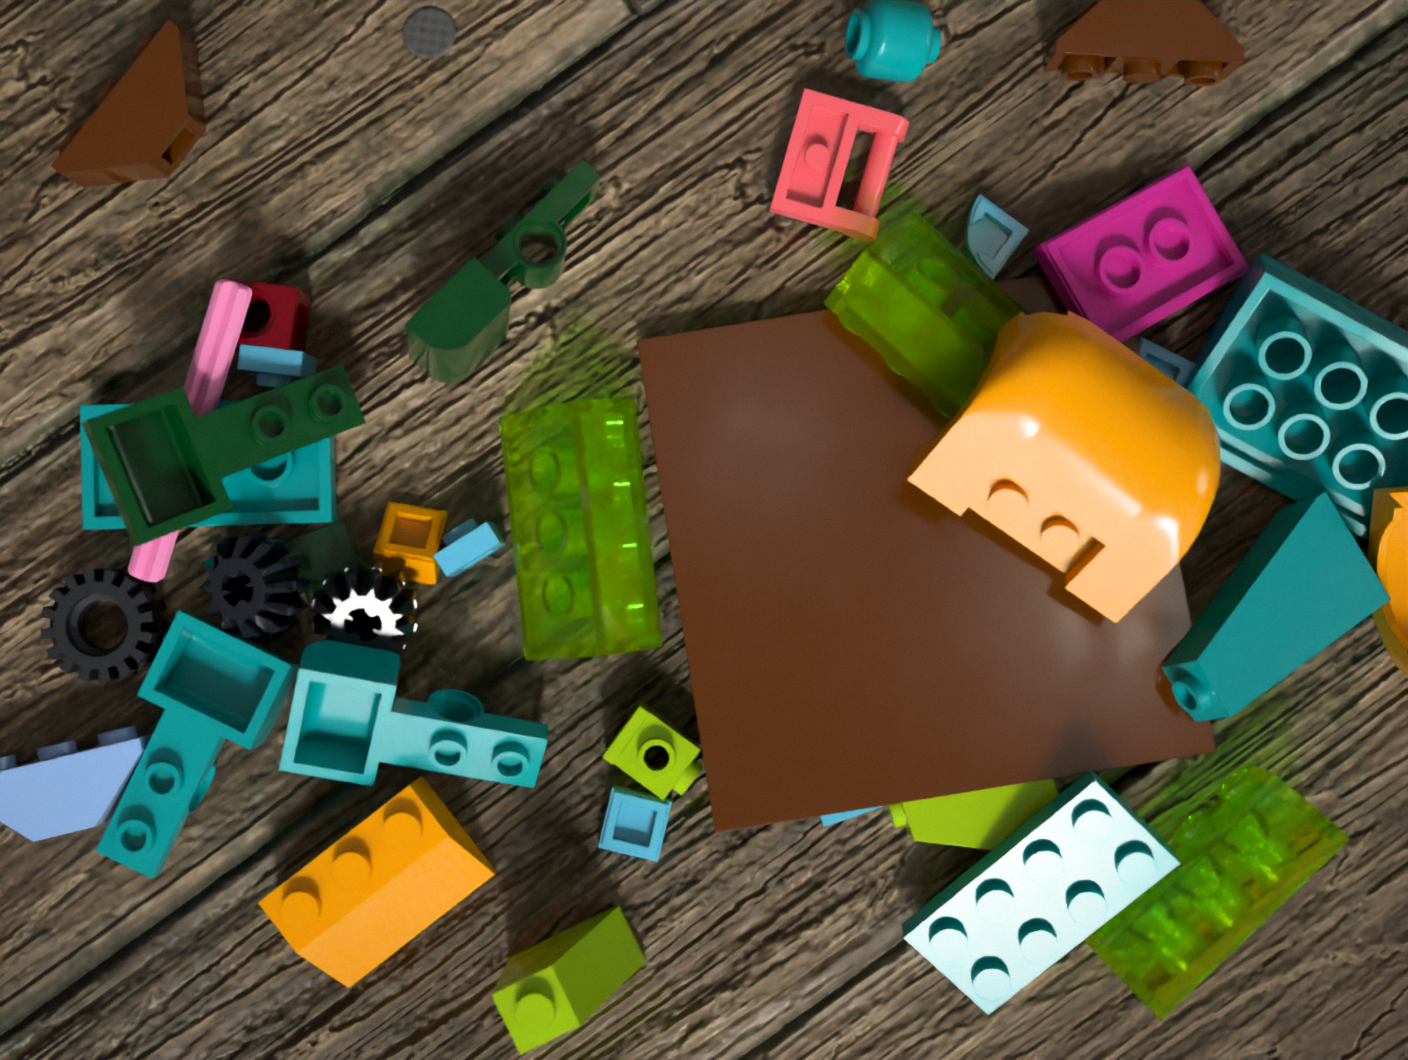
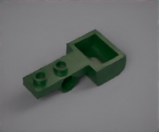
[405,160,601,383]
[82,364,366,547]

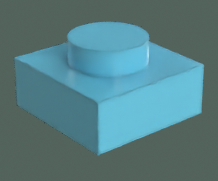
[237,344,317,389]
[433,518,507,577]

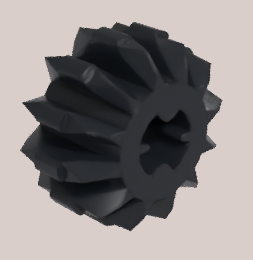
[198,531,312,639]
[311,557,418,654]

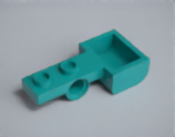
[96,609,299,879]
[279,641,548,788]

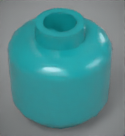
[845,0,941,83]

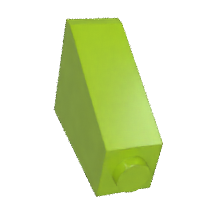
[886,778,1058,850]
[491,904,646,1055]

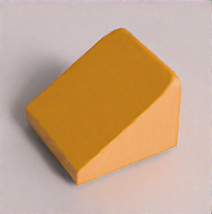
[373,501,449,585]

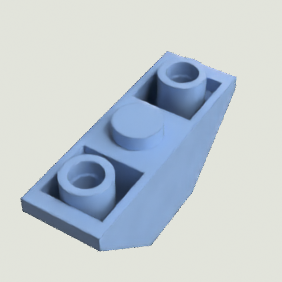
[0,725,153,842]

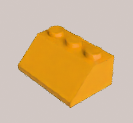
[258,776,496,988]

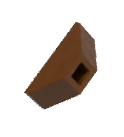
[1044,0,1245,86]
[51,19,206,188]

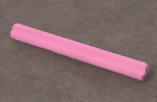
[128,279,252,582]

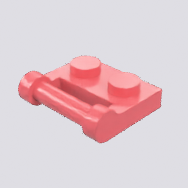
[770,88,909,242]

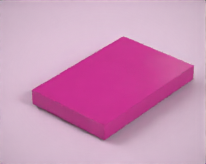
[1032,163,1250,343]

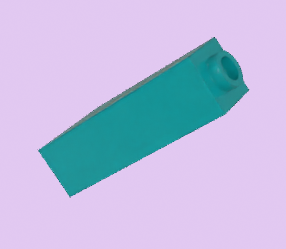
[1162,491,1391,722]

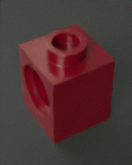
[223,277,312,352]

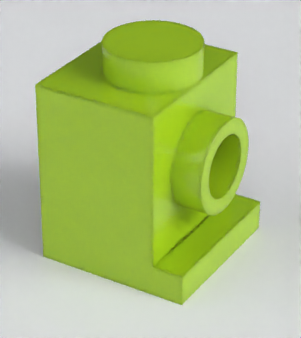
[602,701,703,801]

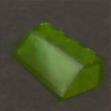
[824,211,1030,419]
[498,399,663,661]
[1083,766,1350,1021]

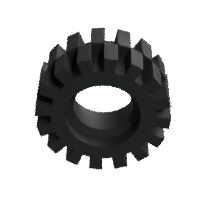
[40,569,169,682]

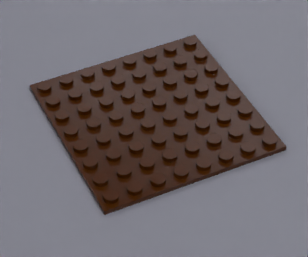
[637,274,1216,833]

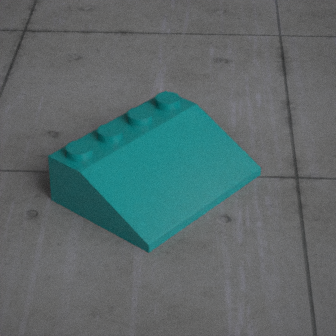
[1184,252,1408,541]

